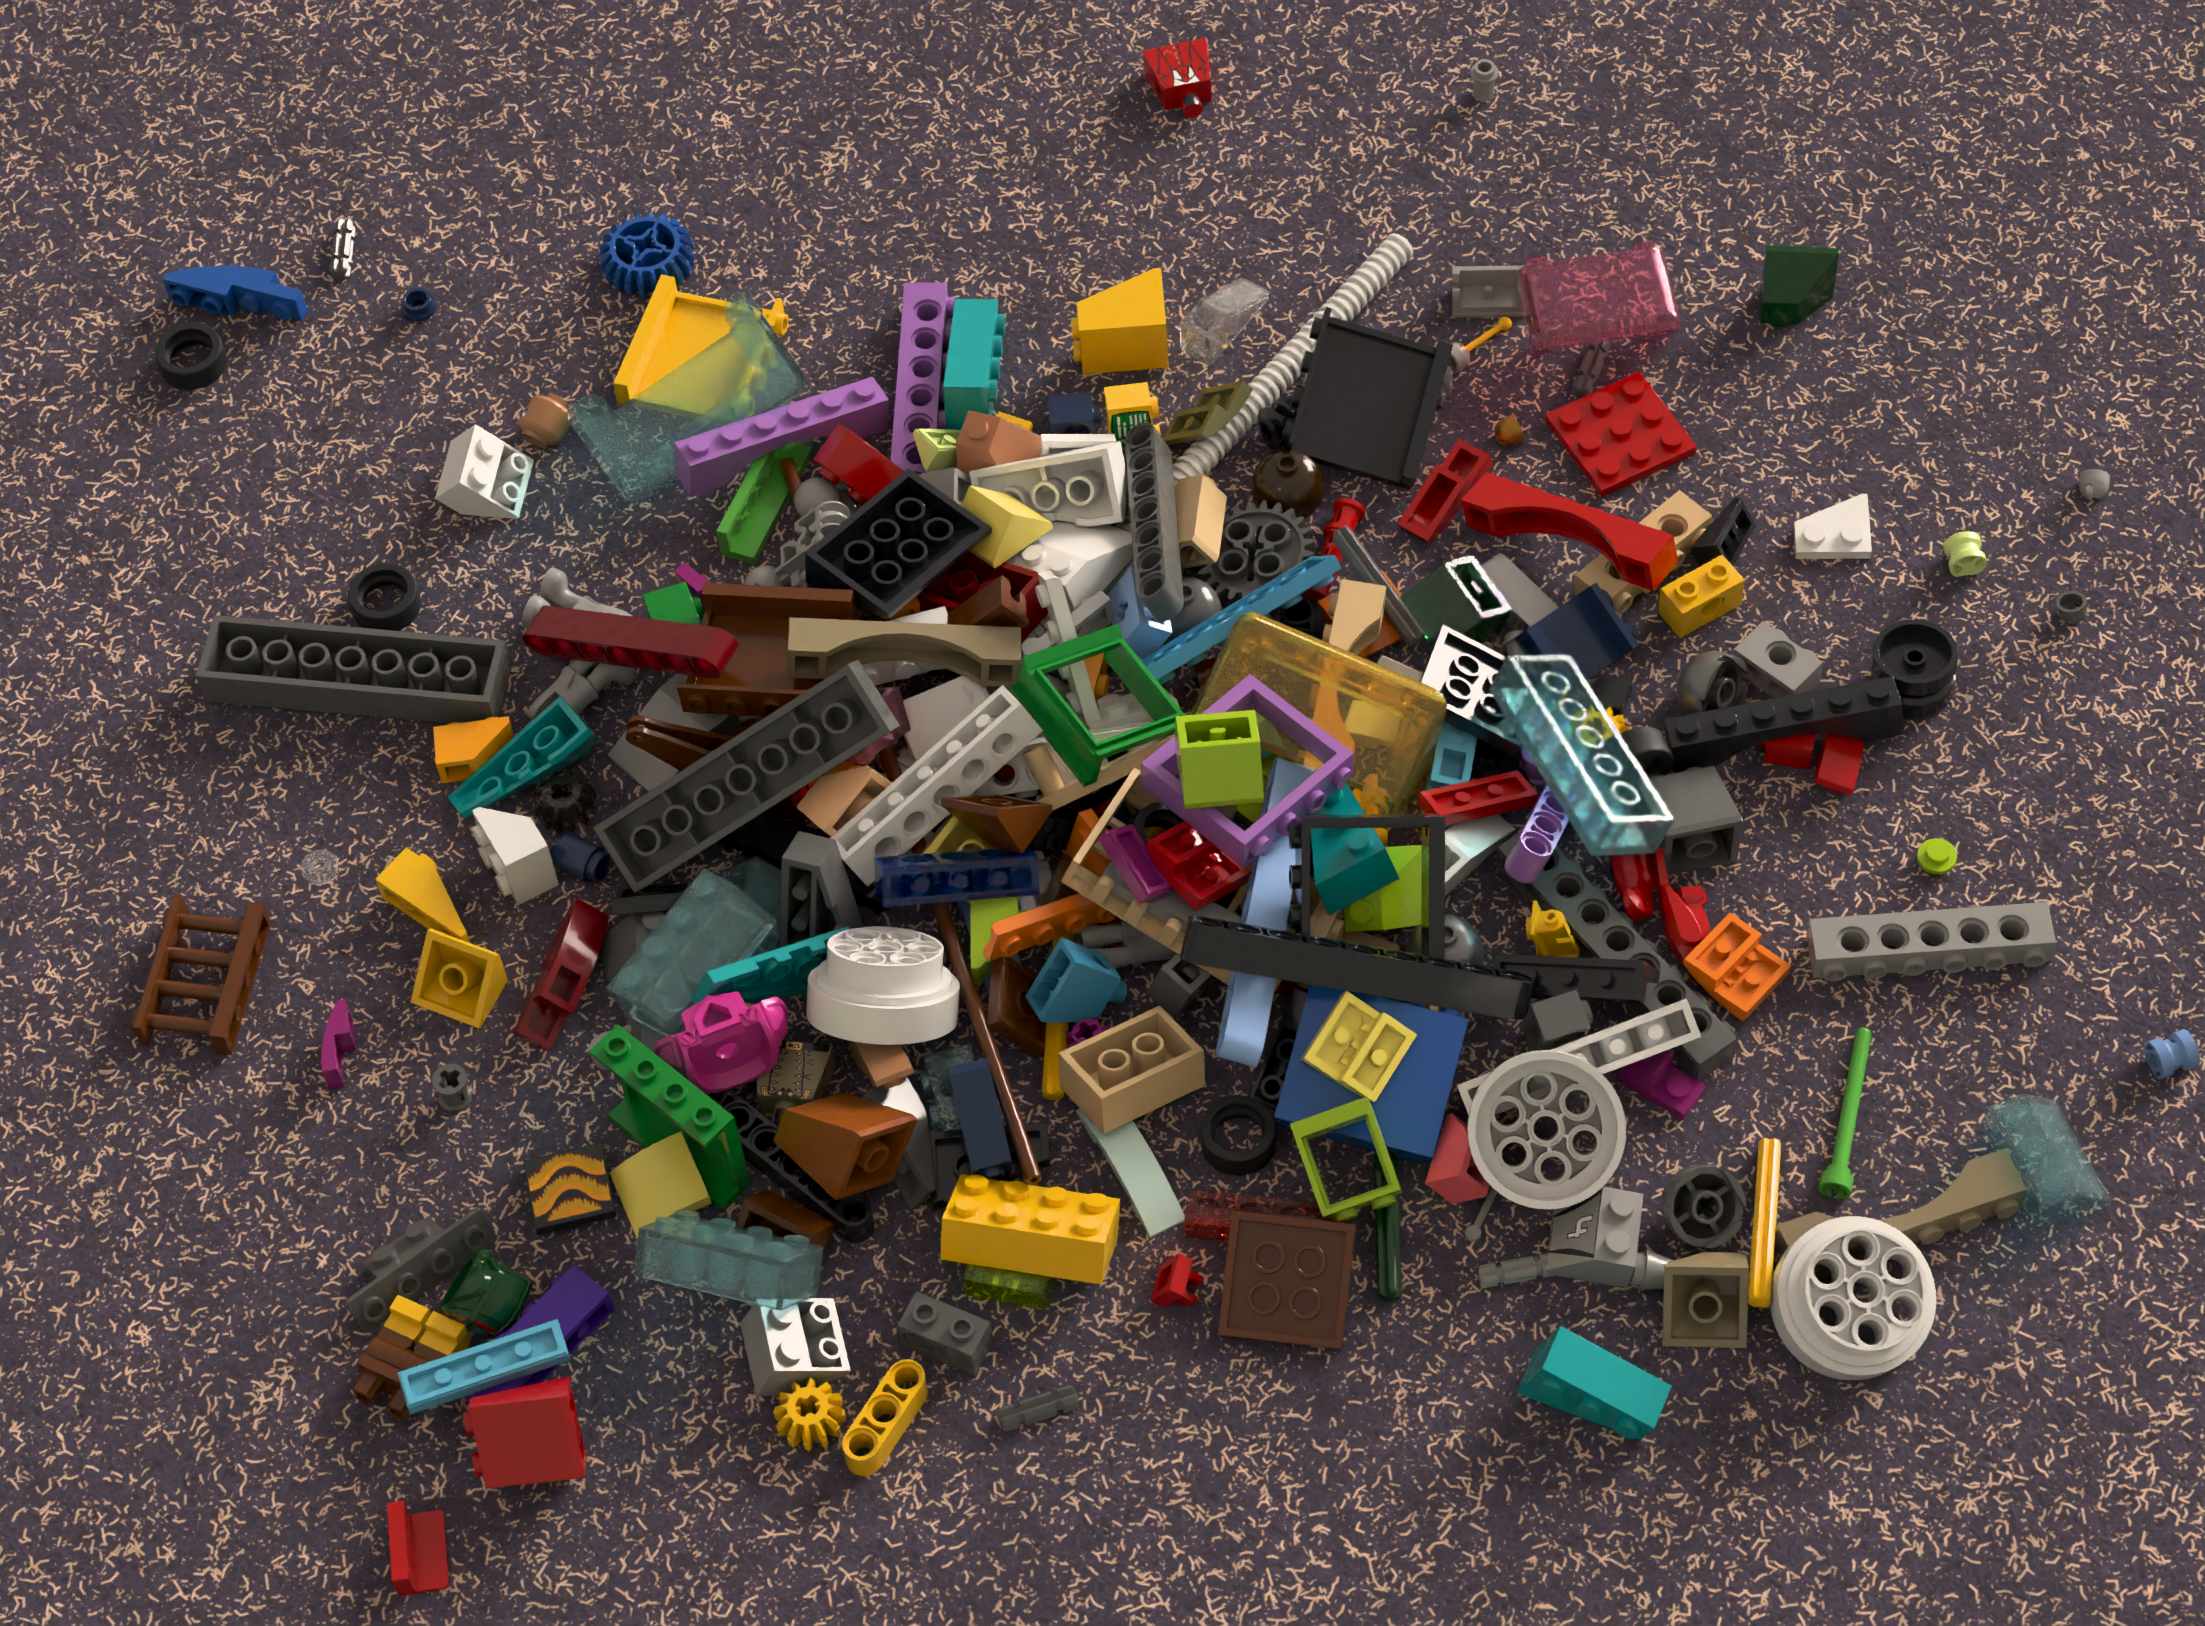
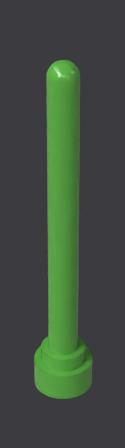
[1818,1027,1872,1199]

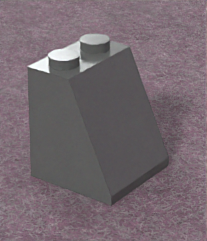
[1637,766,1743,875]

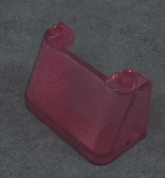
[1518,241,1681,355]

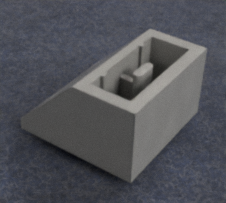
[740,1298,851,1396]

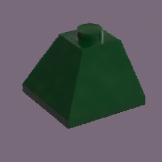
[1760,245,1839,327]

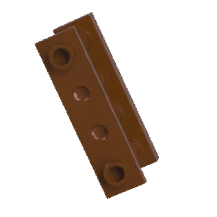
[131,894,271,1055]

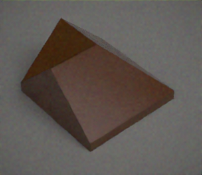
[941,794,1052,853]

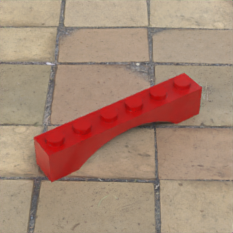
[1461,472,1678,591]

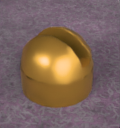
[1494,414,1525,447]

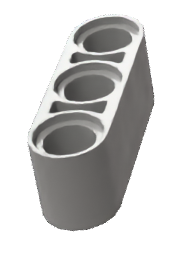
[1468,553,1559,631]

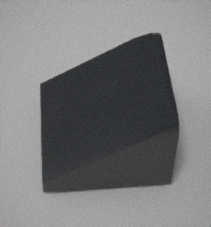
[1584,677,1633,716]

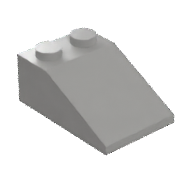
[607,674,742,792]

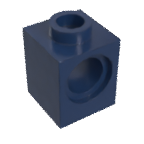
[1048,392,1102,434]

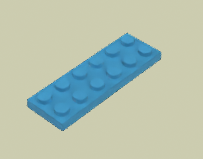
[1140,555,1342,685]

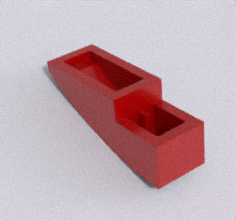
[1397,438,1494,543]

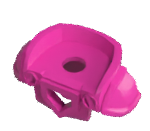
[653,991,789,1094]

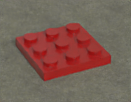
[1545,371,1697,497]

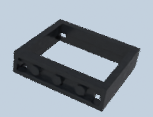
[1289,813,1445,959]

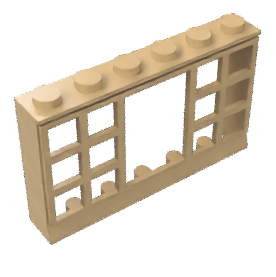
[1061,767,1324,992]

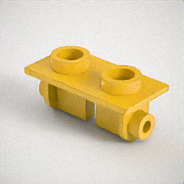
[1526,900,1580,957]

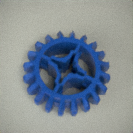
[599,211,695,300]

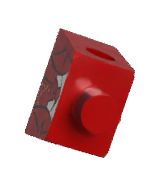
[1143,38,1212,118]

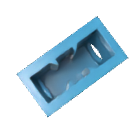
[1025,938,1127,1022]

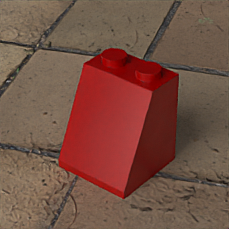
[463,1377,587,1488]

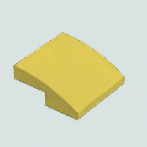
[1301,991,1417,1103]
[609,1132,712,1240]

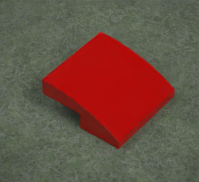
[1146,821,1252,911]

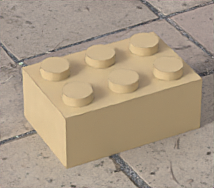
[1058,1006,1205,1134]

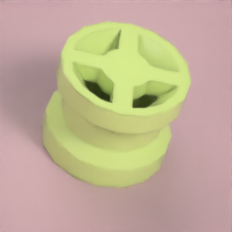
[1943,531,1987,577]

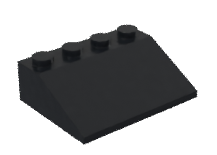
[805,468,992,619]

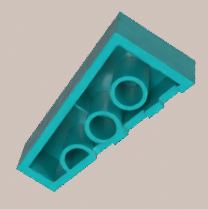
[943,299,1005,430]

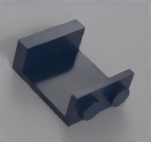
[1514,583,1639,700]

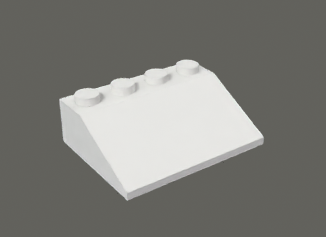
[1005,520,1133,613]

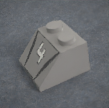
[1546,1186,1644,1287]

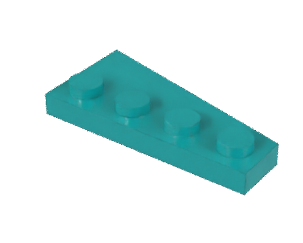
[692,926,850,1004]

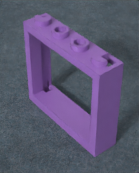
[1141,674,1354,868]

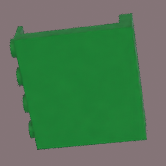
[589,1024,751,1212]

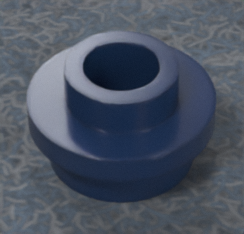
[401,288,437,322]

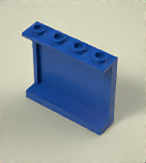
[1274,984,1468,1165]

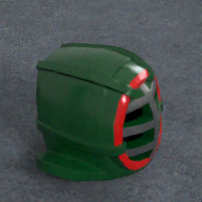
[440,1249,533,1336]

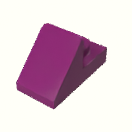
[1616,1049,1706,1120]

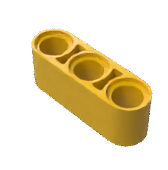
[842,1359,928,1476]

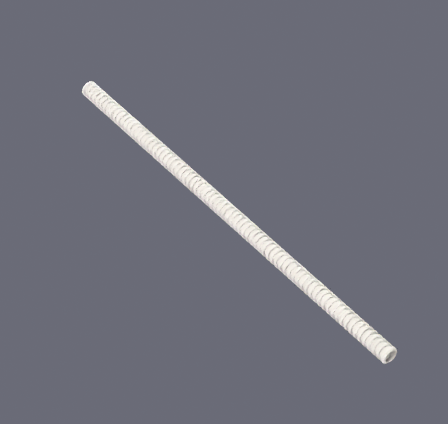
[881,233,1413,779]

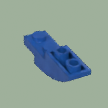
[162,266,308,321]

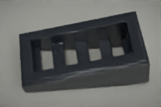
[1691,497,1756,567]

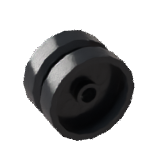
[1870,620,1958,718]

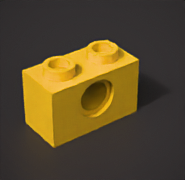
[1658,555,1745,638]

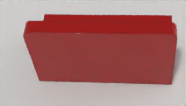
[387,1500,449,1596]

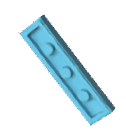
[397,1319,571,1415]

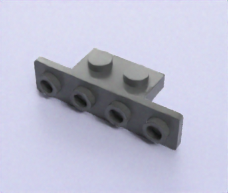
[345,1208,497,1333]

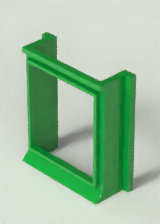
[1008,623,1185,787]

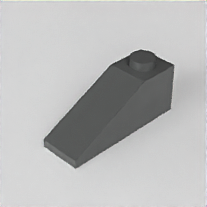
[862,1076,936,1210]

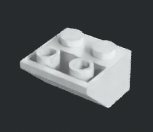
[435,424,534,519]
[471,807,559,905]

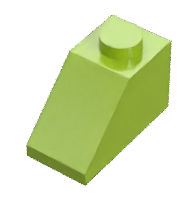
[970,896,1026,985]

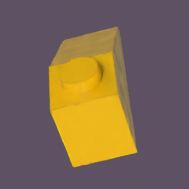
[375,847,470,943]

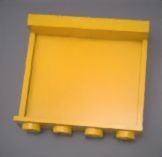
[613,275,789,425]

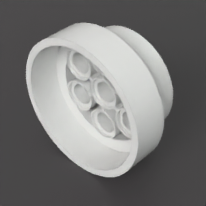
[806,926,960,1045]
[1467,1050,1626,1209]
[1770,1216,1936,1380]

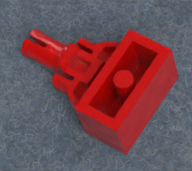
[812,424,904,506]

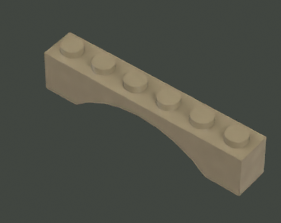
[787,617,1021,687]
[1775,1148,2027,1281]

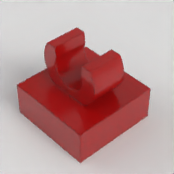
[1150,1254,1203,1307]

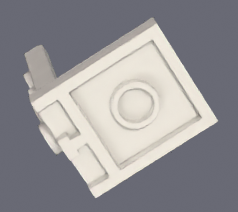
[1035,571,1179,729]

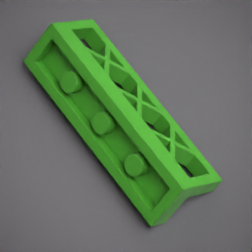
[716,442,813,565]

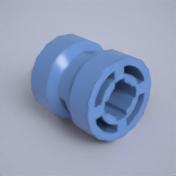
[2144,1029,2200,1080]

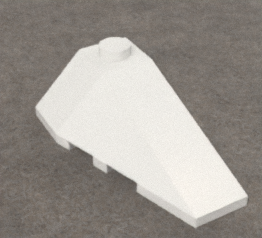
[969,441,1128,527]

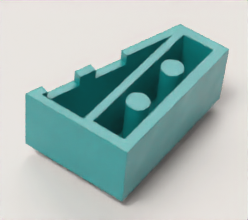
[1516,1326,1672,1440]

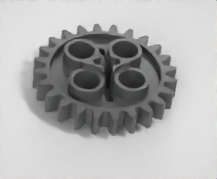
[1197,500,1317,605]

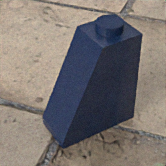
[947,1058,1012,1180]

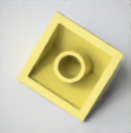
[962,485,1053,568]

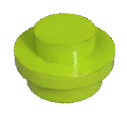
[1917,838,1957,875]

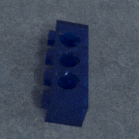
[874,846,1040,907]

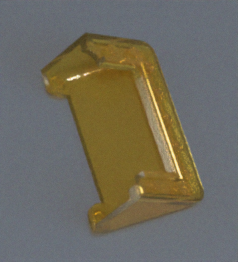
[1190,612,1447,831]

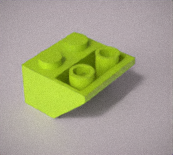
[1175,710,1264,809]

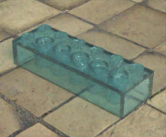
[1489,655,1675,856]

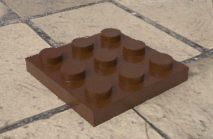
[1218,1211,1356,1350]

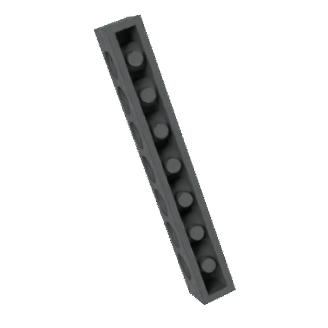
[1496,832,1737,1081]

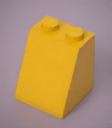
[1071,268,1169,374]

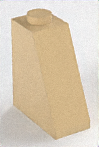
[1174,474,1227,569]

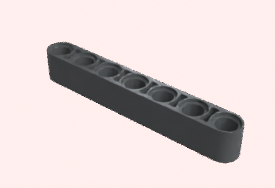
[1125,422,1184,622]

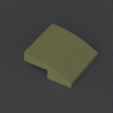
[1163,381,1253,445]

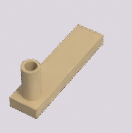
[1023,733,1175,811]

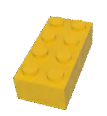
[940,1174,1120,1285]

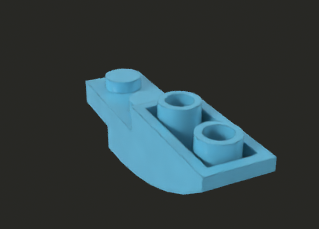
[1420,717,1477,831]

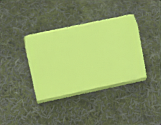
[912,428,961,472]

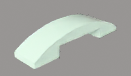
[1076,1109,1186,1238]

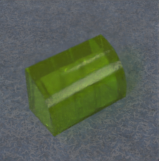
[963,1264,1055,1311]

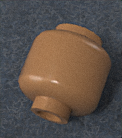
[518,393,573,449]

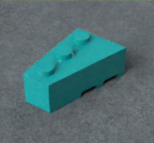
[1309,782,1400,915]

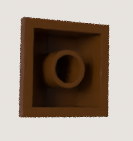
[721,1189,836,1298]

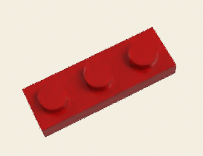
[1417,770,1538,826]

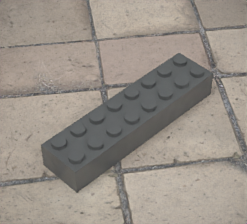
[196,615,512,724]
[593,660,900,893]

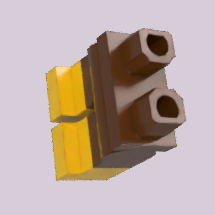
[352,1295,471,1422]

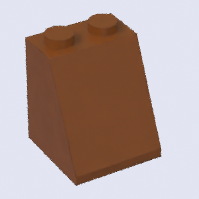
[773,1092,918,1200]

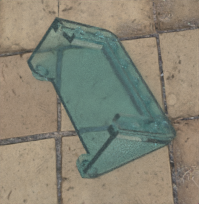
[568,286,805,502]

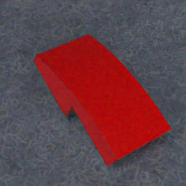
[1815,734,1864,796]

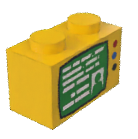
[1104,382,1161,466]

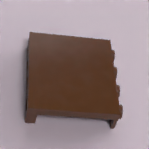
[677,582,858,717]

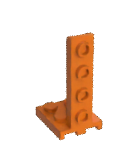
[983,809,1122,962]

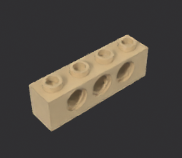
[1574,490,1712,615]

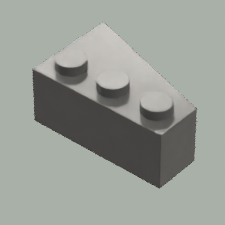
[779,831,864,948]

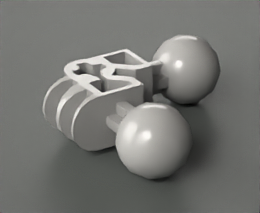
[744,477,850,588]

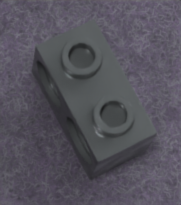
[1521,990,1593,1051]
[897,1291,994,1376]

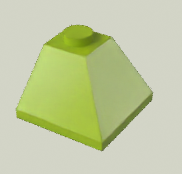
[1344,845,1422,932]

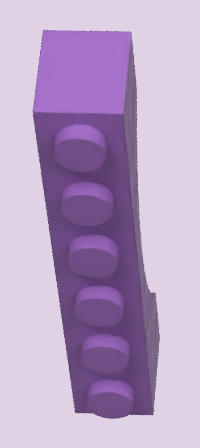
[674,376,889,497]

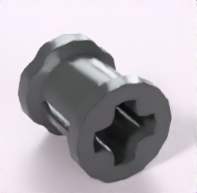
[432,1063,473,1112]

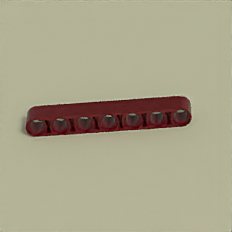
[522,606,739,679]

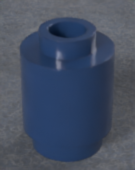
[550,832,611,882]

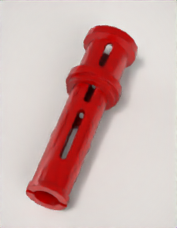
[1304,497,1366,602]

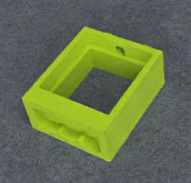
[1290,1097,1403,1223]

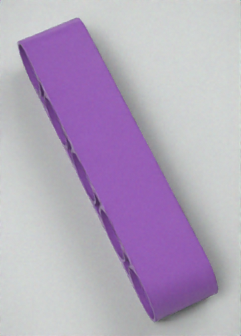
[1504,749,1595,884]

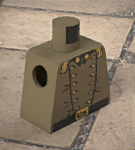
[757,1040,836,1127]

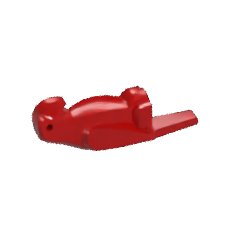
[1602,799,1656,922]
[1653,848,1711,986]

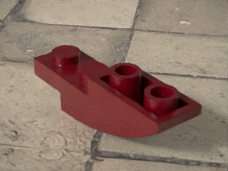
[512,897,609,1051]

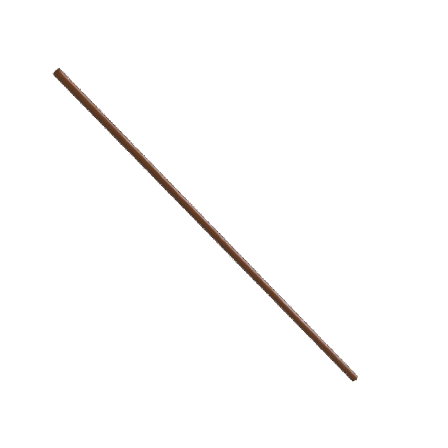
[780,458,1042,1185]

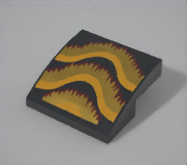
[523,1142,617,1235]

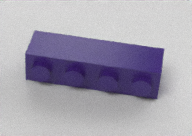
[464,1265,614,1401]

